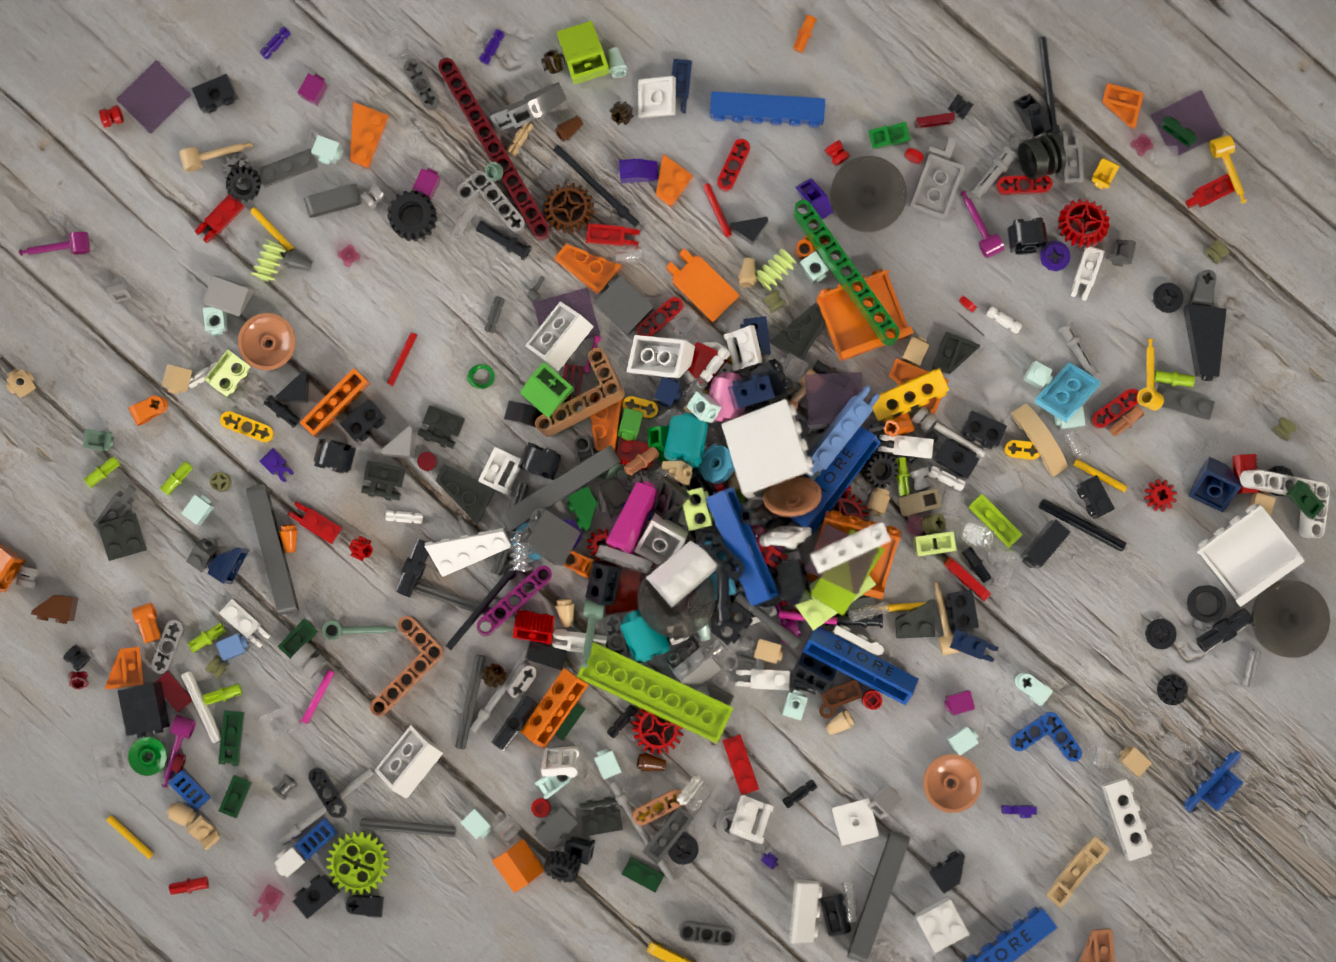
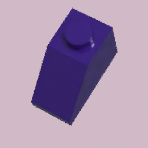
[619,159,658,184]
[795,178,834,219]

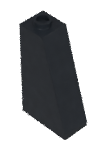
[1183,304,1227,381]

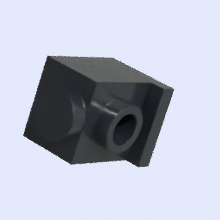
[564,836,596,865]

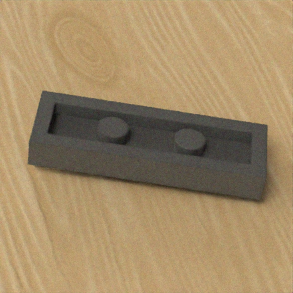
[257,149,318,187]
[1157,386,1215,420]
[642,807,694,864]

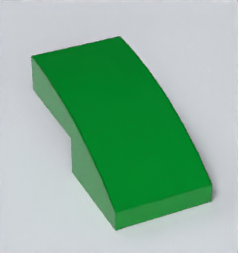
[868,121,911,149]

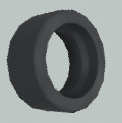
[1187,585,1227,622]

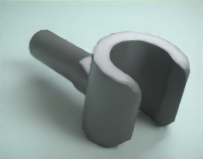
[528,276,545,303]
[739,654,765,670]

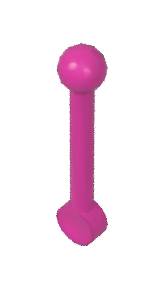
[583,335,601,373]

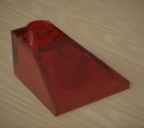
[605,571,644,614]

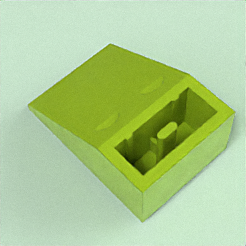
[556,20,609,85]

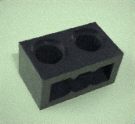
[340,399,386,443]
[960,410,1007,450]
[585,560,622,605]
[945,590,979,631]
[710,601,753,645]
[790,652,837,694]

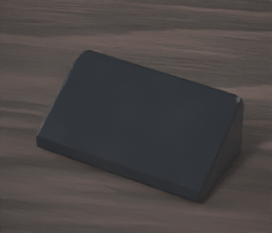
[524,641,567,670]
[820,893,852,937]

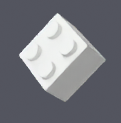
[634,513,689,566]
[914,897,969,953]

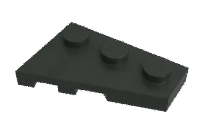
[770,303,825,362]
[435,464,496,524]

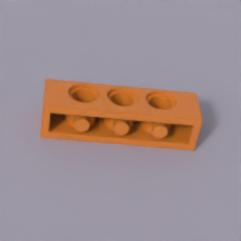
[300,368,371,438]
[520,668,588,749]

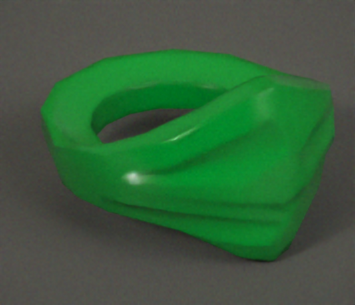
[466,364,495,389]

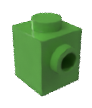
[618,408,643,441]

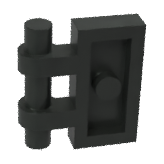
[417,405,465,449]
[361,461,406,501]
[579,796,623,836]

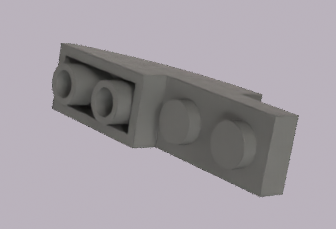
[490,82,567,132]

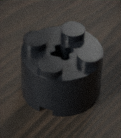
[1007,217,1049,255]
[313,438,356,474]
[518,442,561,481]

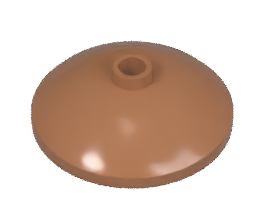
[238,313,296,371]
[763,476,822,517]
[923,754,982,813]

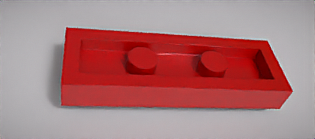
[722,734,759,795]

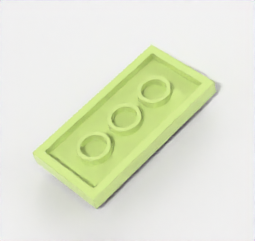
[795,575,876,630]

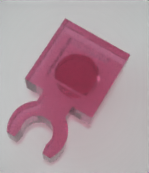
[253,884,285,922]

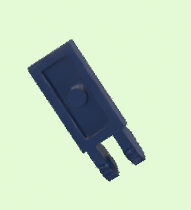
[672,59,692,113]
[950,629,999,662]

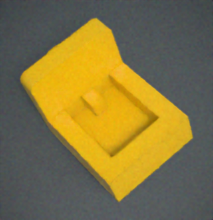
[1091,157,1120,189]

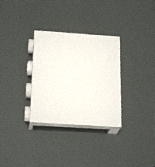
[721,399,814,499]
[1197,503,1305,607]

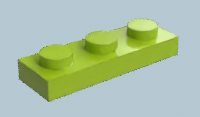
[968,494,1022,548]

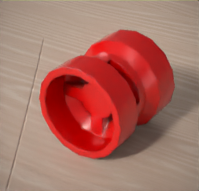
[99,105,124,128]
[824,140,850,166]
[862,690,883,710]

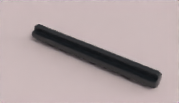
[1038,499,1127,551]

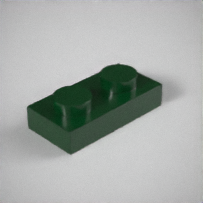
[1159,116,1198,148]
[1286,480,1325,520]
[277,618,319,659]
[554,702,585,740]
[218,775,252,818]
[621,857,665,893]

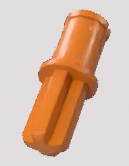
[793,15,817,53]

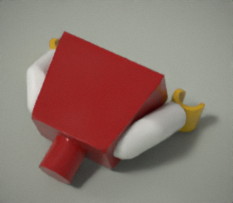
[683,342,740,395]

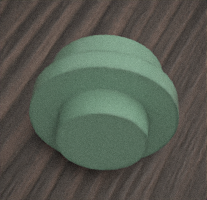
[485,162,503,181]

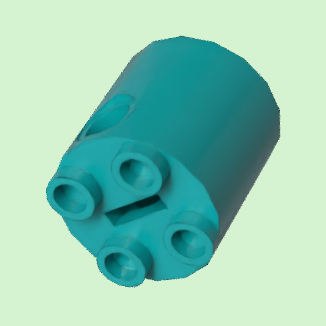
[664,412,708,468]
[619,608,670,664]

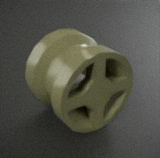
[1204,240,1229,264]
[762,290,787,313]
[1272,417,1297,441]
[210,472,232,492]
[922,513,946,535]
[205,655,230,679]

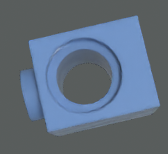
[216,634,249,661]

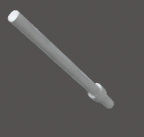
[470,642,541,733]
[278,768,375,846]
[609,780,676,883]

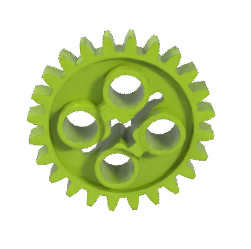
[326,831,390,895]

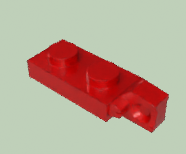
[1185,173,1235,209]

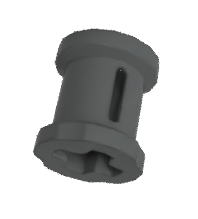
[272,774,298,800]

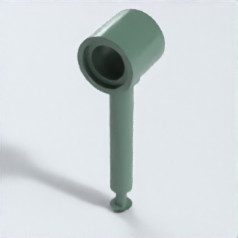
[581,598,605,668]
[322,620,396,640]

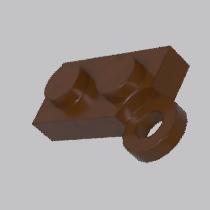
[819,679,863,719]

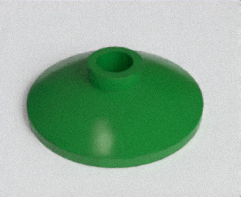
[128,737,167,776]

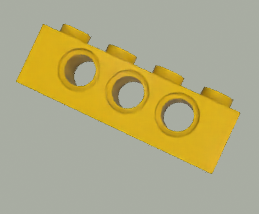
[869,367,949,422]

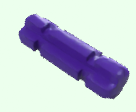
[259,26,291,59]
[479,29,505,65]

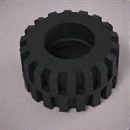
[387,190,438,242]

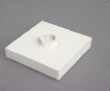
[638,76,676,118]
[831,798,879,846]

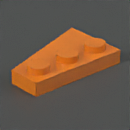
[350,102,389,169]
[888,358,949,415]

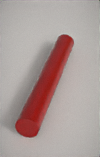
[703,183,732,238]
[386,332,418,386]

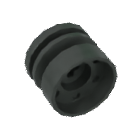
[1018,133,1066,180]

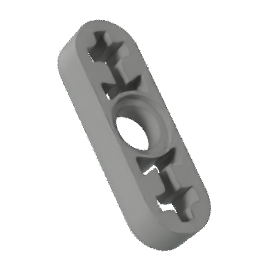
[596,546,653,573]
[152,620,185,674]

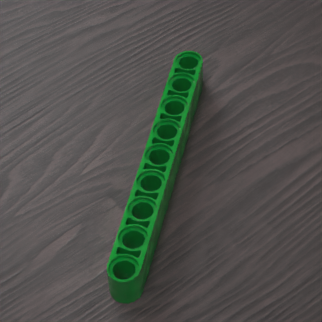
[793,200,900,346]

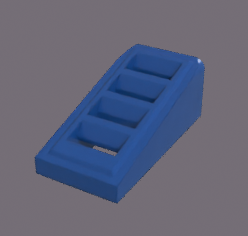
[168,769,211,811]
[295,818,338,860]

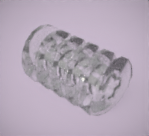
[509,532,534,571]

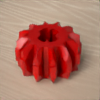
[1144,479,1177,512]
[586,528,612,560]

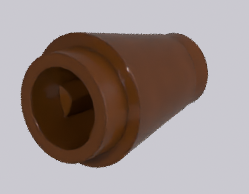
[555,115,583,142]
[637,752,666,771]

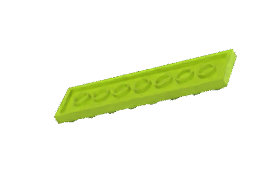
[577,642,734,744]

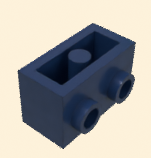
[740,316,771,357]
[728,373,775,409]
[654,377,683,410]

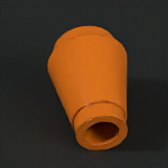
[279,524,298,553]

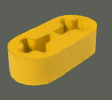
[623,396,658,419]
[1004,440,1040,460]

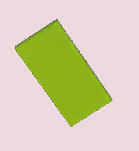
[811,529,884,616]

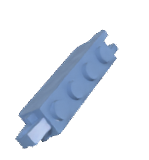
[805,385,880,477]

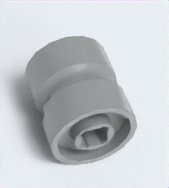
[291,642,328,679]

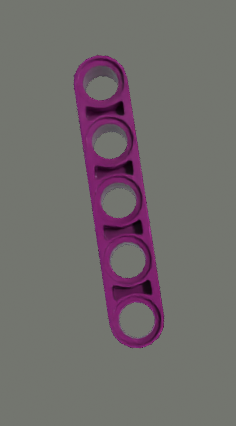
[477,565,552,637]

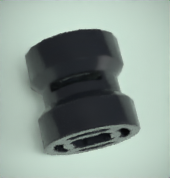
[947,94,974,120]
[63,644,91,671]

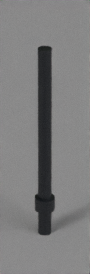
[1038,36,1060,137]
[553,145,640,228]
[445,557,525,650]

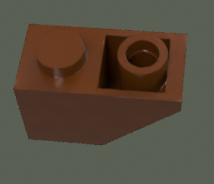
[31,595,78,624]

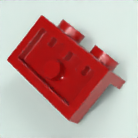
[616,437,654,471]

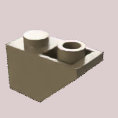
[897,488,942,517]

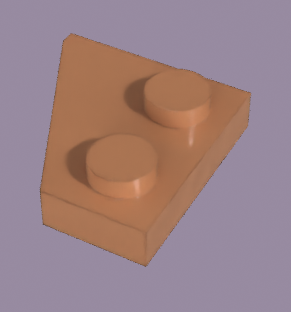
[1079,928,1115,962]

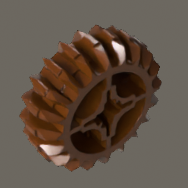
[543,182,594,234]

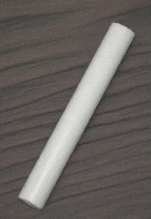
[933,422,987,458]

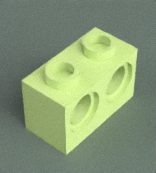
[204,349,251,397]
[682,487,714,532]
[913,531,957,557]

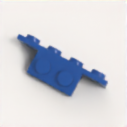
[1184,750,1243,813]

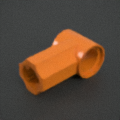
[883,413,915,437]
[132,602,161,643]

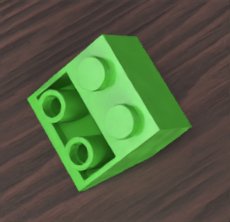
[520,362,574,418]

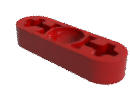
[717,139,750,192]
[996,175,1053,195]
[637,297,683,337]
[1091,389,1139,429]
[943,557,991,602]

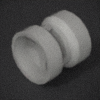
[360,184,387,210]
[911,405,938,432]
[910,467,933,491]
[16,565,40,589]

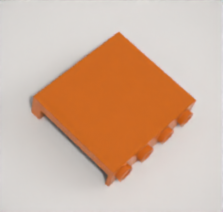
[815,269,914,362]
[808,511,901,600]

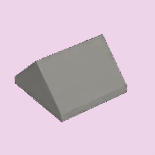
[203,276,255,317]
[380,426,417,459]

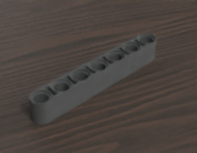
[499,445,621,532]
[246,483,299,616]
[847,830,910,962]

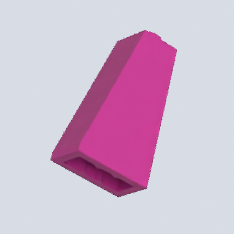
[607,481,657,554]

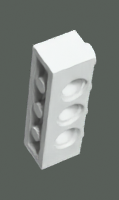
[810,521,891,573]
[1101,778,1153,861]

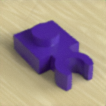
[259,448,294,482]
[1001,805,1037,818]

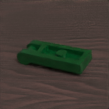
[218,710,245,766]

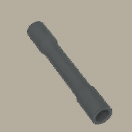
[734,591,801,649]

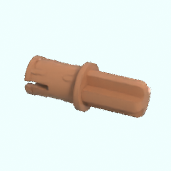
[1109,406,1144,436]
[624,447,659,475]

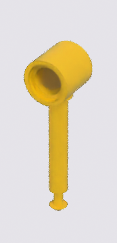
[1209,135,1247,204]
[1137,338,1164,411]

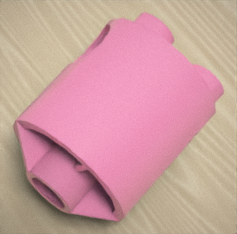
[709,372,745,423]

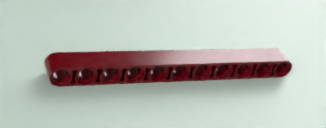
[438,57,550,241]

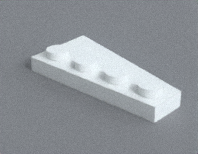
[425,528,512,577]

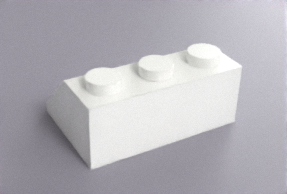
[525,301,594,371]
[627,335,695,378]
[646,541,717,607]
[374,725,443,799]
[789,879,822,943]

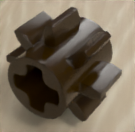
[541,50,565,74]
[610,101,634,125]
[481,663,506,688]

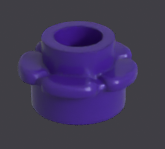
[761,852,779,870]

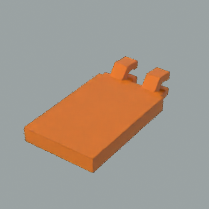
[665,248,740,323]

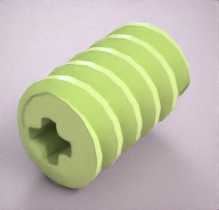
[251,239,287,282]
[756,249,797,291]

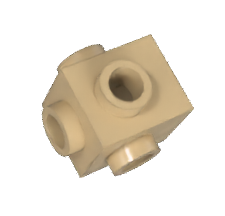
[5,368,36,399]

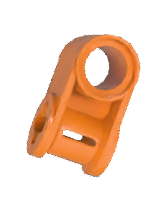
[795,226,828,260]
[128,396,168,426]
[564,551,595,579]

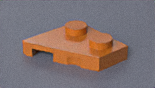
[1101,83,1144,129]
[656,155,694,207]
[105,647,144,690]

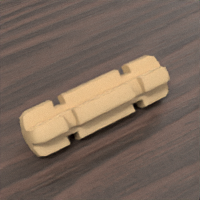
[507,122,533,156]

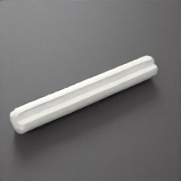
[181,671,221,743]

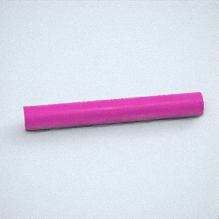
[779,610,837,625]
[301,669,335,724]

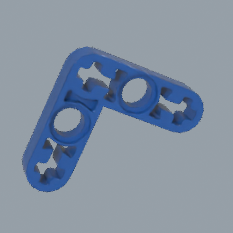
[1009,712,1082,762]

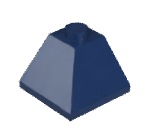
[1188,456,1242,512]
[207,547,249,584]

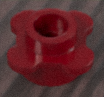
[68,671,89,690]

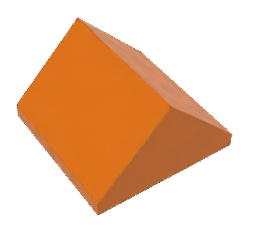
[492,838,544,893]

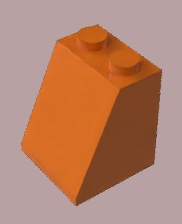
[0,543,26,592]

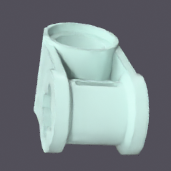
[1015,673,1053,707]
[534,775,572,799]

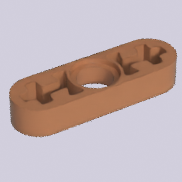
[632,789,682,825]

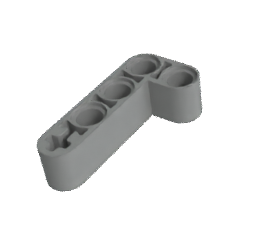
[457,171,526,235]

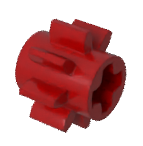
[349,536,373,561]

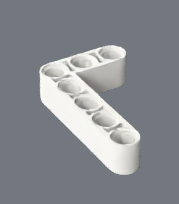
[1240,470,1330,538]

